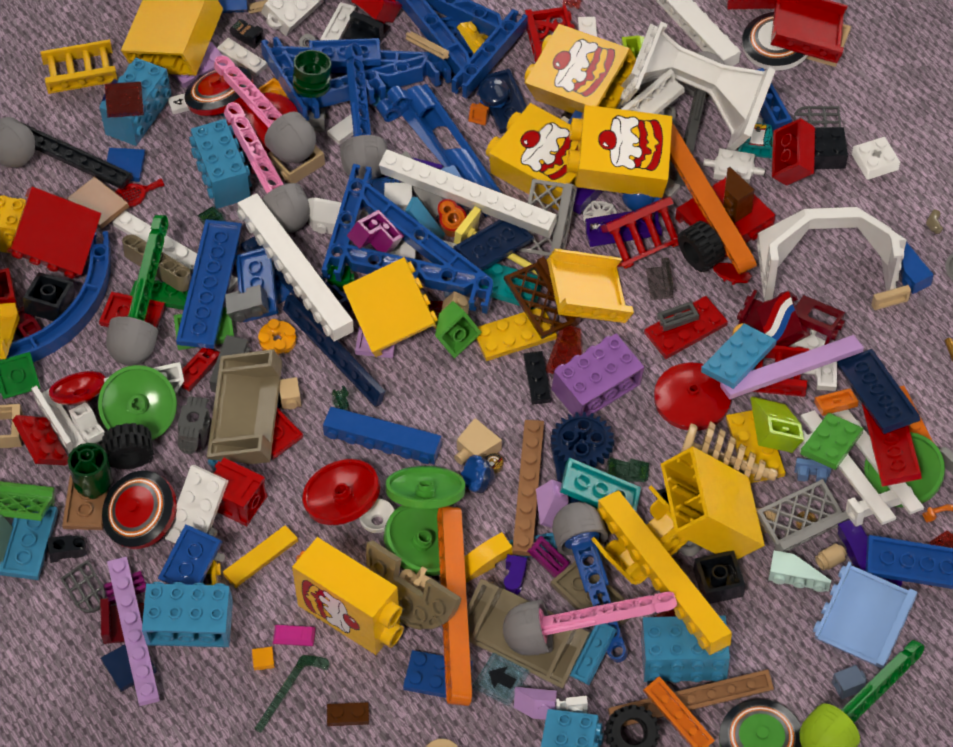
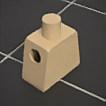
[454,418,502,465]

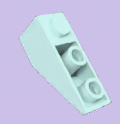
[769,550,831,592]

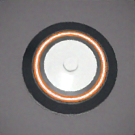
[742,12,808,71]

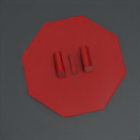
[713,263,752,285]

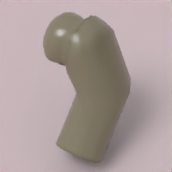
[926,209,943,234]

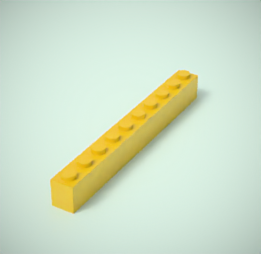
[597,490,732,655]

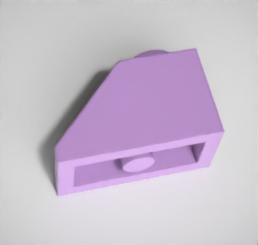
[536,480,569,528]
[514,687,557,720]

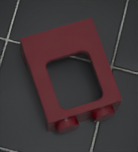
[795,295,846,345]

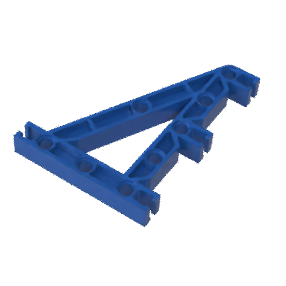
[396,0,528,99]
[261,37,451,121]
[322,163,493,314]

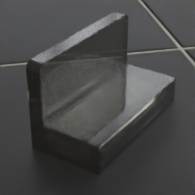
[646,258,674,300]

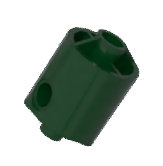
[67,443,113,499]

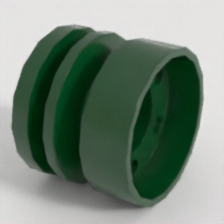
[293,50,331,98]

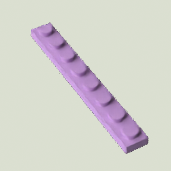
[107,557,160,706]

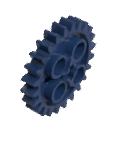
[551,411,614,468]

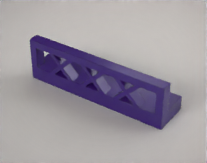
[585,211,662,247]

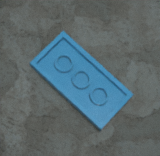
[701,324,776,389]
[0,506,58,580]

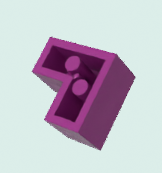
[347,210,404,253]

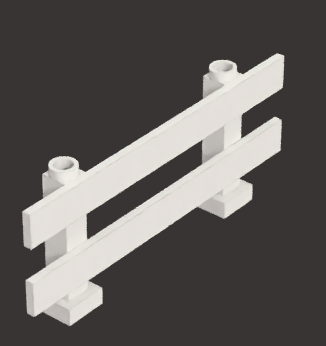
[797,409,924,527]

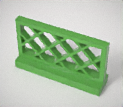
[0,481,55,521]

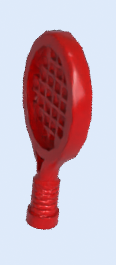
[115,178,164,208]

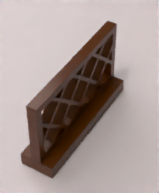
[504,256,581,339]

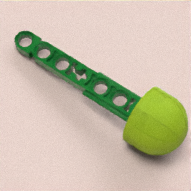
[800,640,924,747]

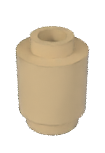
[815,543,847,571]

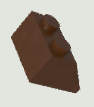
[723,167,755,223]

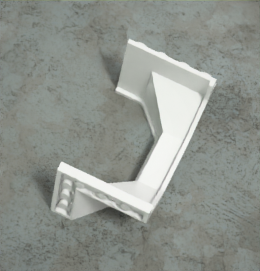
[620,22,776,151]
[757,207,907,302]

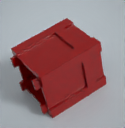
[213,458,268,527]

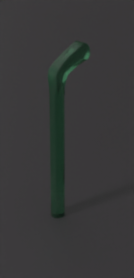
[254,655,329,733]

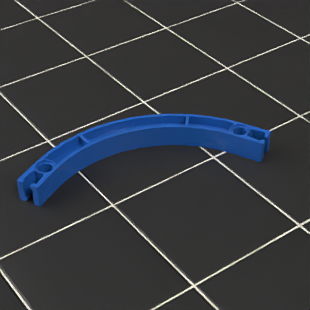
[0,231,111,362]

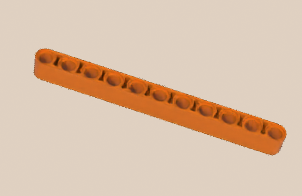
[670,122,757,274]
[437,506,472,706]

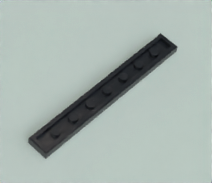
[21,122,133,190]

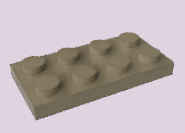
[551,561,631,627]

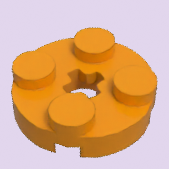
[258,319,296,355]

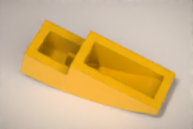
[464,532,512,583]

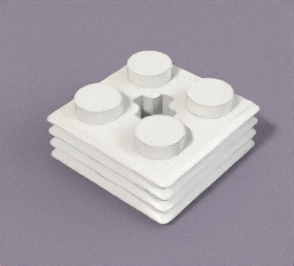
[852,137,900,180]

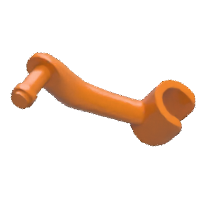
[922,504,953,523]

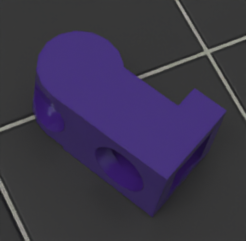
[504,554,527,595]

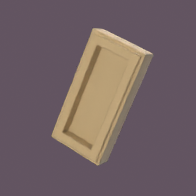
[871,285,911,310]

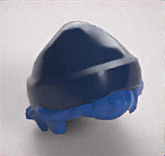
[477,76,510,108]
[461,455,495,493]

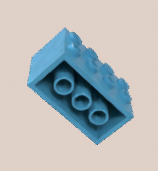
[99,58,171,146]
[189,119,252,209]
[142,582,233,648]
[641,616,730,683]
[541,709,604,747]

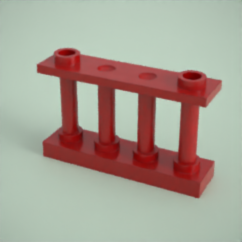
[600,197,679,269]
[752,345,809,397]

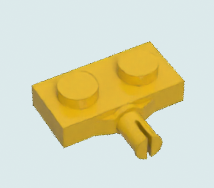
[457,21,488,53]

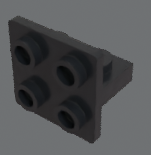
[344,11,390,42]

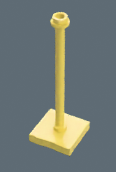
[454,206,537,275]

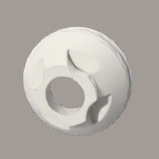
[359,499,395,533]

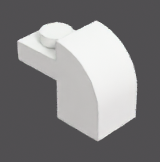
[69,402,105,444]

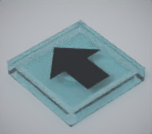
[473,653,529,706]

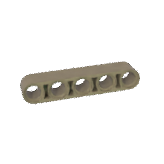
[122,234,191,292]

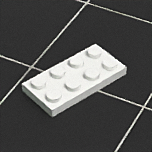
[164,465,228,543]

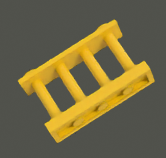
[40,39,118,94]

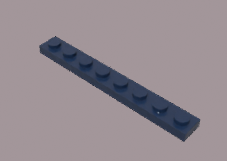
[282,294,386,407]

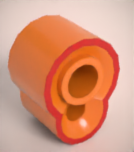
[437,199,467,237]

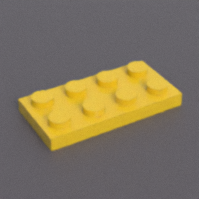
[476,308,557,361]
[726,410,785,483]

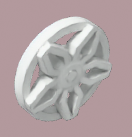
[583,201,617,229]

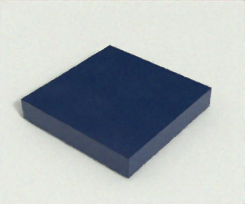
[100,644,157,692]

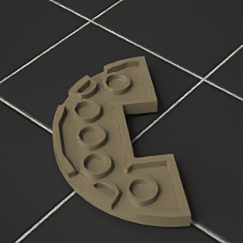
[366,540,462,630]

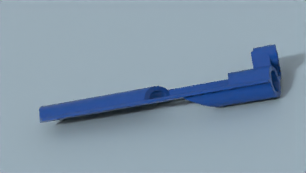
[376,84,503,217]

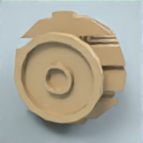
[681,421,778,481]

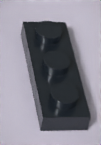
[523,351,551,405]

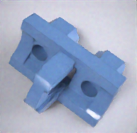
[794,458,832,483]

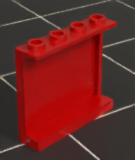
[770,0,848,63]
[675,177,776,258]
[7,186,101,279]

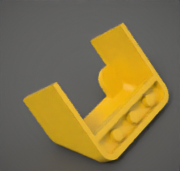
[591,485,689,585]

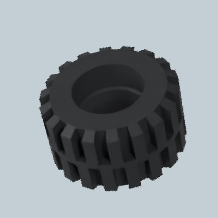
[678,221,725,272]
[102,423,154,470]
[604,705,660,747]

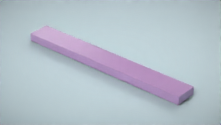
[720,335,864,399]

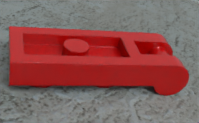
[181,348,220,392]

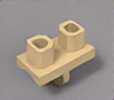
[399,567,434,593]

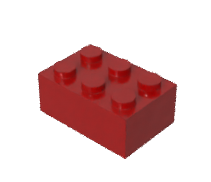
[772,118,815,186]

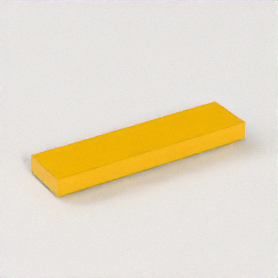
[223,525,298,588]

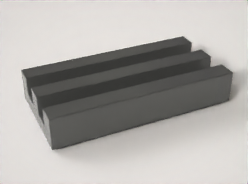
[656,302,699,331]

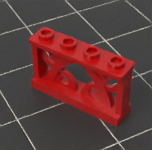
[525,5,575,63]

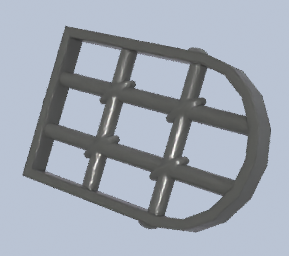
[794,106,841,128]
[61,560,106,613]

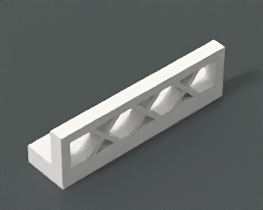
[622,69,685,114]
[31,386,85,454]

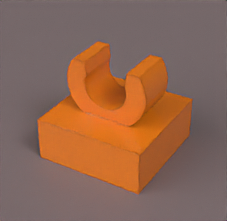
[468,103,489,126]

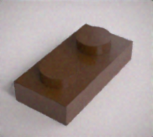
[327,702,369,726]

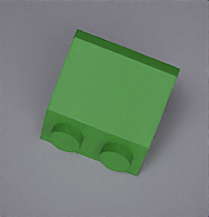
[435,301,482,359]

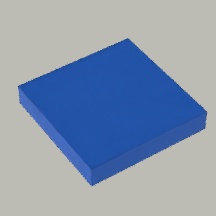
[106,147,146,182]

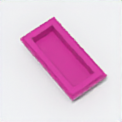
[273,625,316,646]

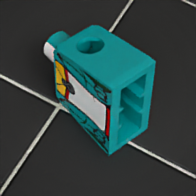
[738,117,773,158]

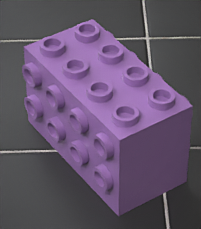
[551,333,644,417]

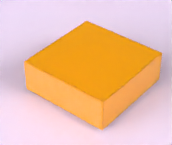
[252,647,275,671]

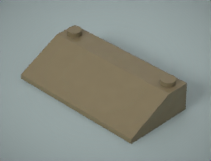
[207,349,282,464]
[467,579,591,689]

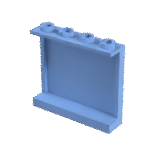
[813,562,917,669]

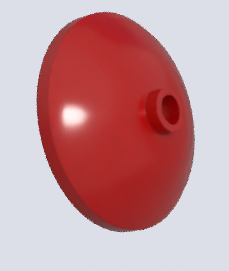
[49,371,105,406]

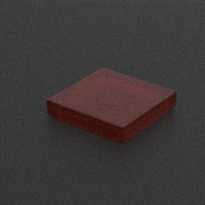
[105,82,144,118]

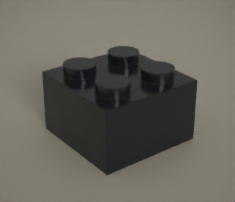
[814,127,848,170]
[23,272,75,321]
[693,550,745,604]

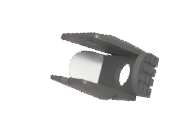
[178,396,212,454]

